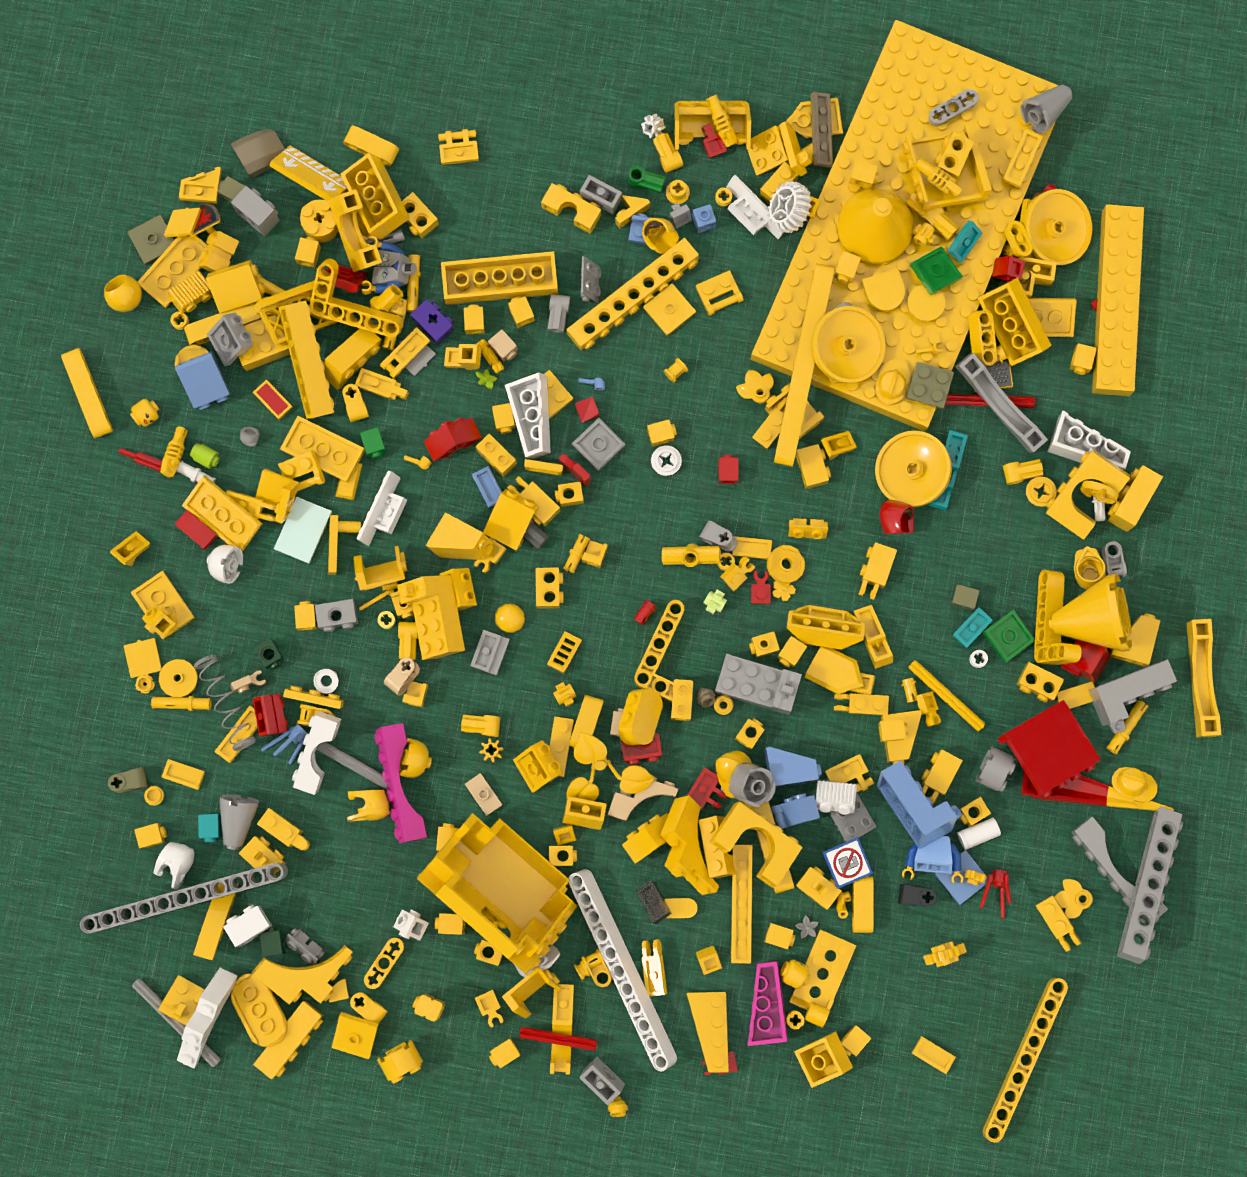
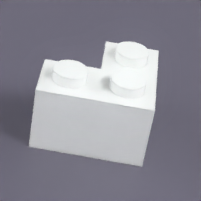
[224,905,272,947]

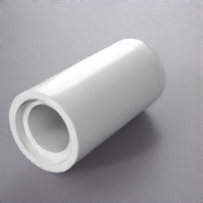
[957,817,1001,850]

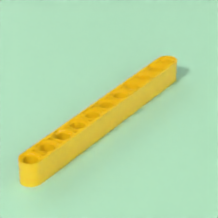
[774,263,835,467]

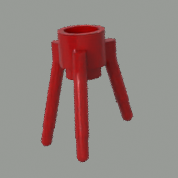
[979,870,1011,919]

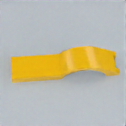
[550,984,574,1075]

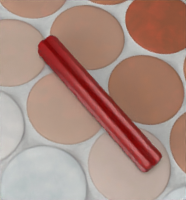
[520,1027,597,1051]

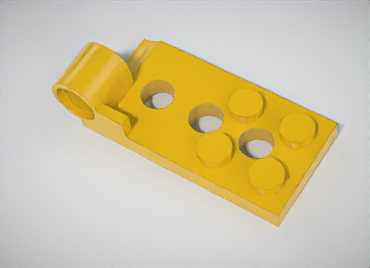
[789,930,856,1028]

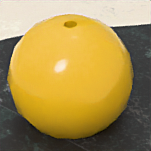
[104,275,142,312]

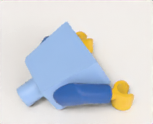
[902,836,963,884]

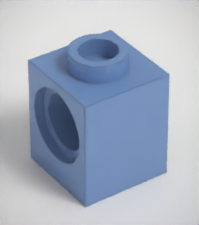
[692,204,716,234]

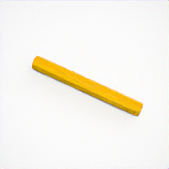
[909,660,985,731]

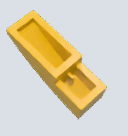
[854,605,893,669]

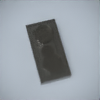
[636,880,672,924]

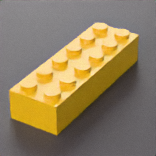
[441,251,558,305]

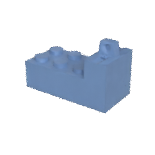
[877,761,962,849]

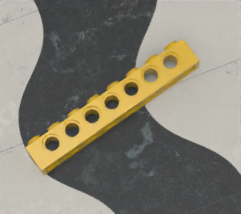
[567,238,699,351]

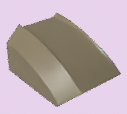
[231,129,285,179]

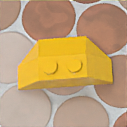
[787,605,865,649]

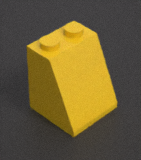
[426,513,494,560]

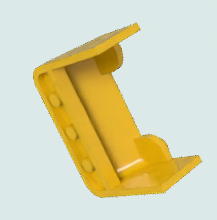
[674,101,751,150]

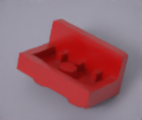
[620,733,662,765]

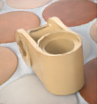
[384,658,420,696]

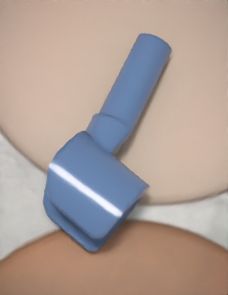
[579,378,605,390]

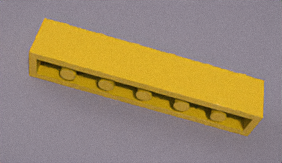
[279,301,334,419]

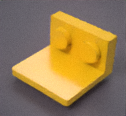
[745,126,790,176]
[256,469,299,524]

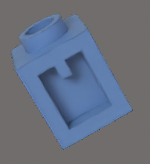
[628,214,650,245]

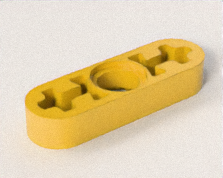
[364,938,404,989]

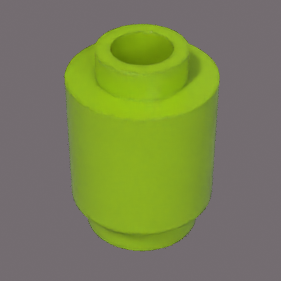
[190,443,220,469]

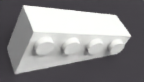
[505,373,551,459]
[1047,411,1130,470]

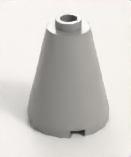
[1020,85,1072,133]
[219,794,259,850]

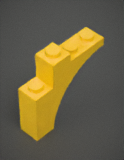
[660,795,719,895]
[252,945,352,1004]

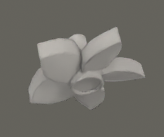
[795,915,818,939]

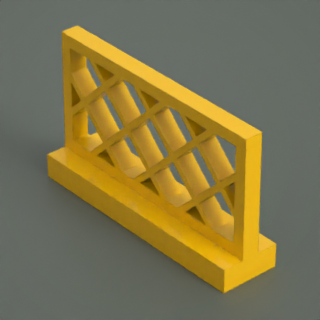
[254,280,339,346]

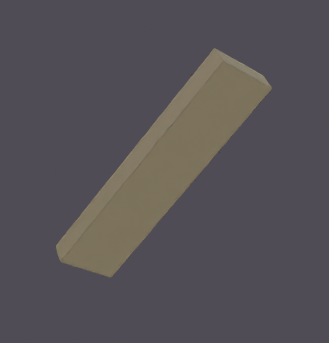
[811,92,833,168]

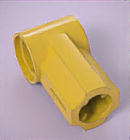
[653,133,683,173]
[370,284,403,321]
[1003,459,1043,485]
[398,622,418,660]
[461,715,501,737]

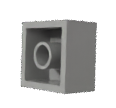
[231,186,280,237]

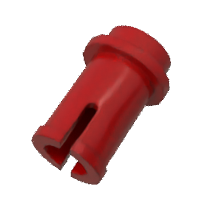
[633,600,656,625]

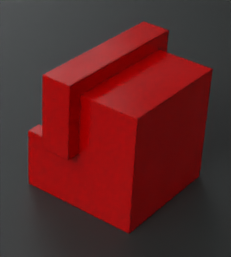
[1061,639,1111,683]

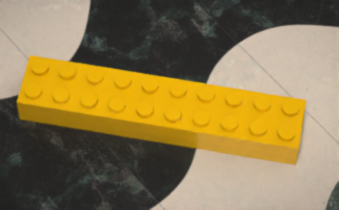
[1092,204,1144,396]

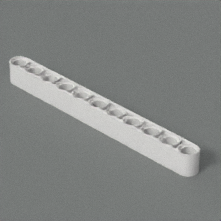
[569,869,677,1071]

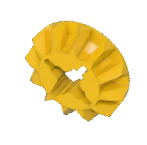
[1026,477,1057,507]

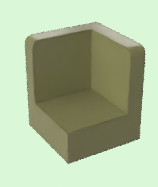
[950,585,980,611]

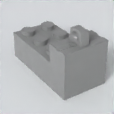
[715,654,802,715]
[1089,660,1177,734]

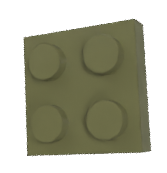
[906,362,954,410]

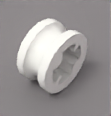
[969,650,988,668]

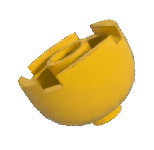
[399,738,432,778]

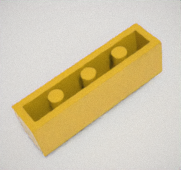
[253,1001,324,1079]

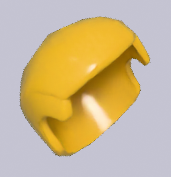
[495,603,525,633]

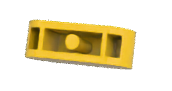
[618,689,663,746]

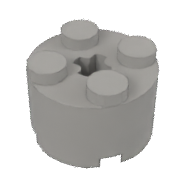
[975,746,1016,792]
[729,763,776,807]

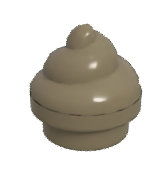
[696,687,716,708]

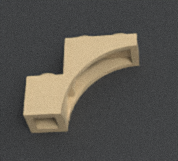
[608,777,678,821]

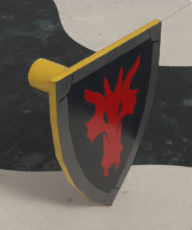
[187,202,220,239]

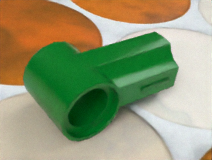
[627,166,665,193]

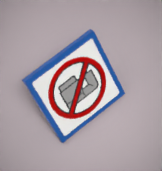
[822,837,873,889]

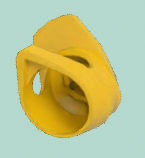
[1074,546,1106,589]
[716,750,752,798]
[347,790,390,821]

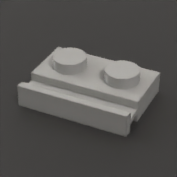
[470,630,510,676]

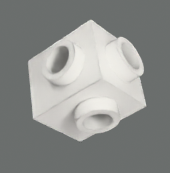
[393,910,429,940]

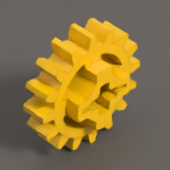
[923,941,967,967]

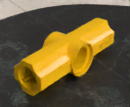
[906,191,959,240]
[662,544,721,567]

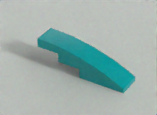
[927,430,968,511]

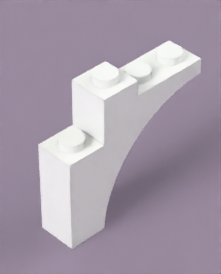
[177,968,237,1069]

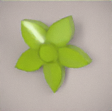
[475,369,497,389]

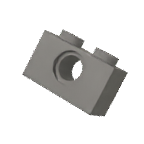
[580,175,622,215]
[315,599,358,632]
[579,1057,625,1105]

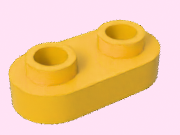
[1004,221,1033,258]

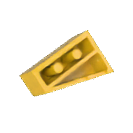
[324,328,381,390]

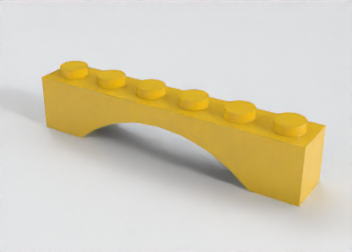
[1187,619,1221,738]

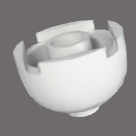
[207,545,243,584]

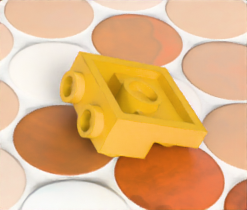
[513,740,562,793]

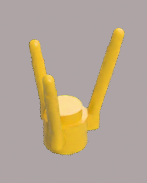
[355,577,398,610]

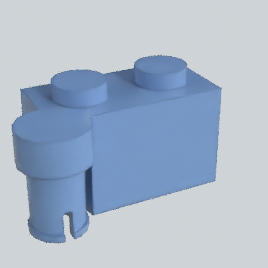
[770,793,820,829]

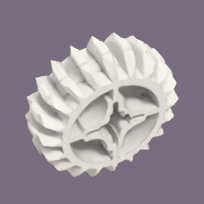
[767,181,812,233]

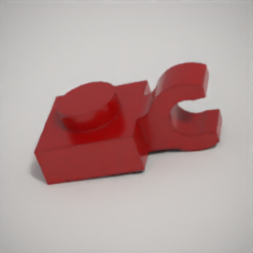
[701,123,727,159]

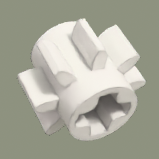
[641,114,665,138]

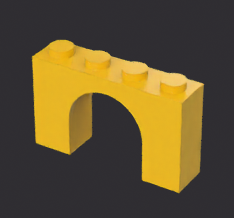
[328,189,382,272]
[1046,449,1130,540]
[709,801,802,888]

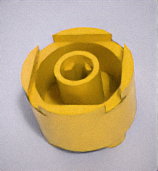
[300,200,338,243]
[377,1040,423,1084]

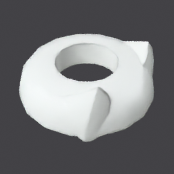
[314,669,339,694]

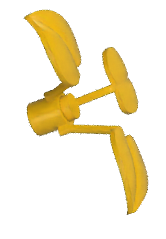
[566,732,654,801]

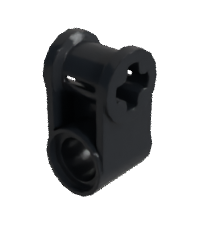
[898,884,937,906]

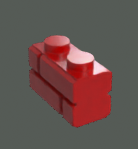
[252,694,288,737]

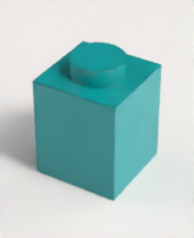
[198,814,222,842]

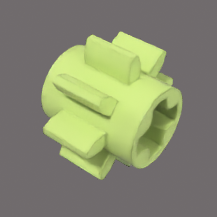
[704,590,727,614]

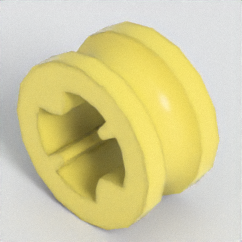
[378,611,396,629]

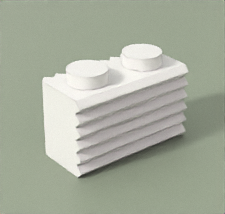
[816,780,857,815]

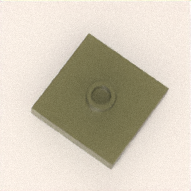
[127,214,174,266]

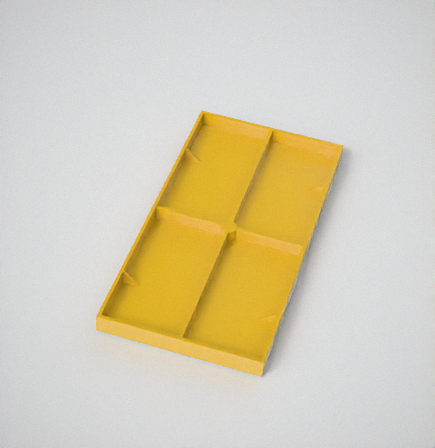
[750,20,1058,432]

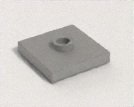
[572,418,625,471]

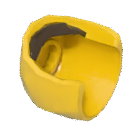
[642,218,679,254]

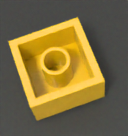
[794,1031,853,1088]

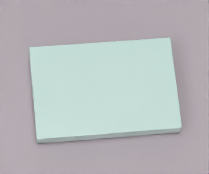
[274,497,332,564]

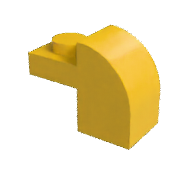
[444,344,482,370]

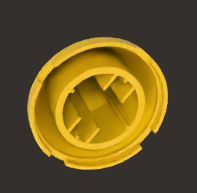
[837,189,914,264]
[1049,573,1132,652]

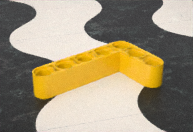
[310,259,403,337]
[1034,570,1081,665]
[634,600,684,703]

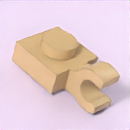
[230,671,266,694]

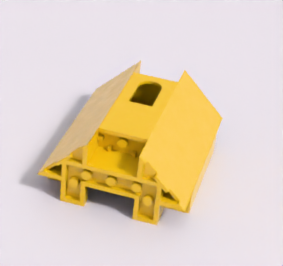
[417,813,578,975]

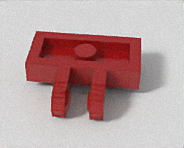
[687,767,727,811]

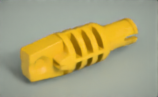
[706,94,738,147]
[914,157,962,196]
[382,298,407,351]
[160,427,188,478]

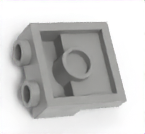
[207,312,254,366]

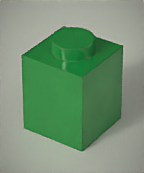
[360,427,386,459]

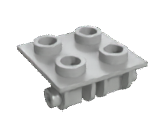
[581,256,601,303]
[829,793,876,842]

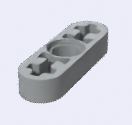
[928,89,979,127]

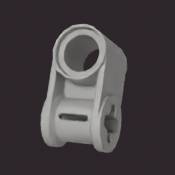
[699,521,738,552]
[1101,541,1127,577]

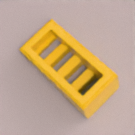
[547,631,582,674]

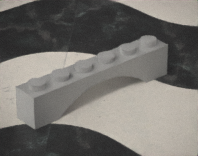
[955,353,1048,453]
[1071,817,1168,924]

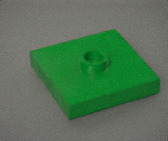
[910,246,963,296]
[982,609,1035,663]

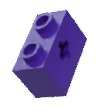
[410,299,454,345]

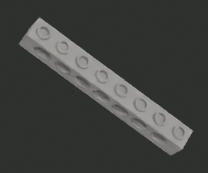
[1117,807,1183,964]

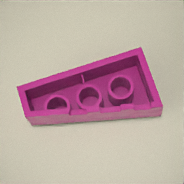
[748,961,788,1046]

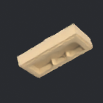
[465,773,502,816]

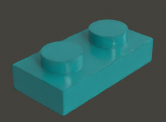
[947,220,982,263]
[952,607,993,648]

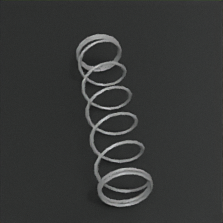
[194,655,256,751]

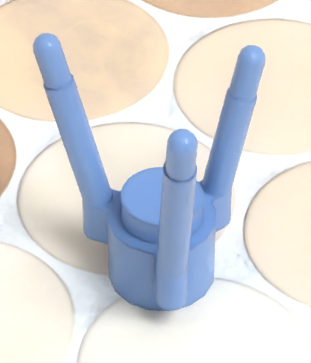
[261,724,307,764]

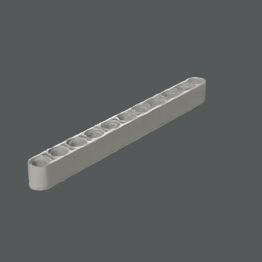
[80,862,288,934]

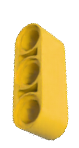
[343,125,399,166]
[968,310,997,366]
[569,695,604,747]
[852,876,873,933]

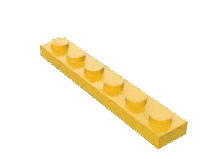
[731,845,752,963]

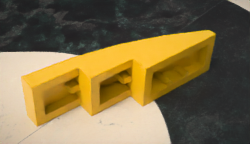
[193,882,239,960]

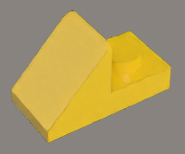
[615,195,650,229]
[821,431,857,460]
[110,531,150,566]

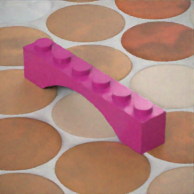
[375,723,427,844]

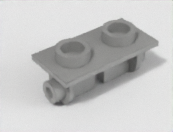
[285,928,325,965]

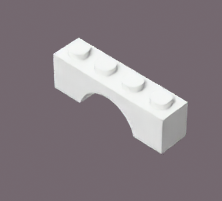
[292,712,341,795]

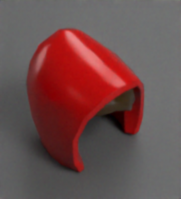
[879,500,914,534]

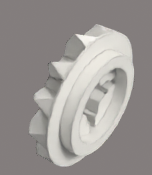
[651,446,682,476]

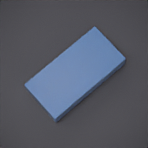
[472,466,502,509]

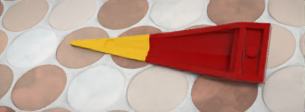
[1021,771,1174,811]

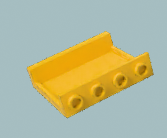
[902,124,992,211]

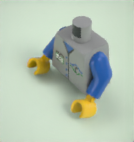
[361,236,417,295]

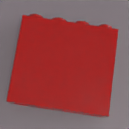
[997,700,1101,799]

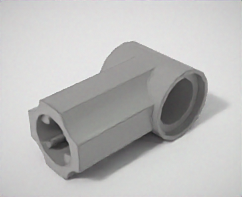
[548,294,570,333]

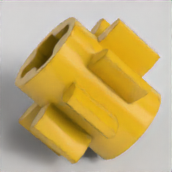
[912,223,936,247]
[553,682,576,707]
[479,738,504,763]

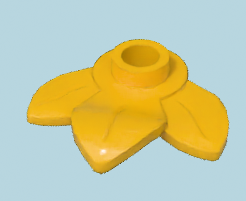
[736,370,774,404]
[1054,879,1093,918]

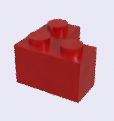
[424,417,482,461]

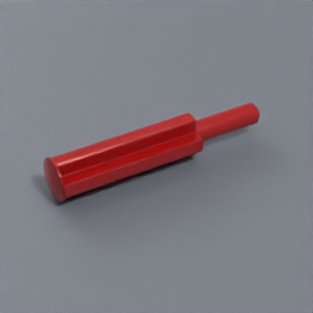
[118,448,162,472]

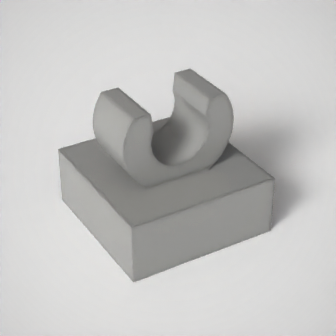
[670,202,692,229]

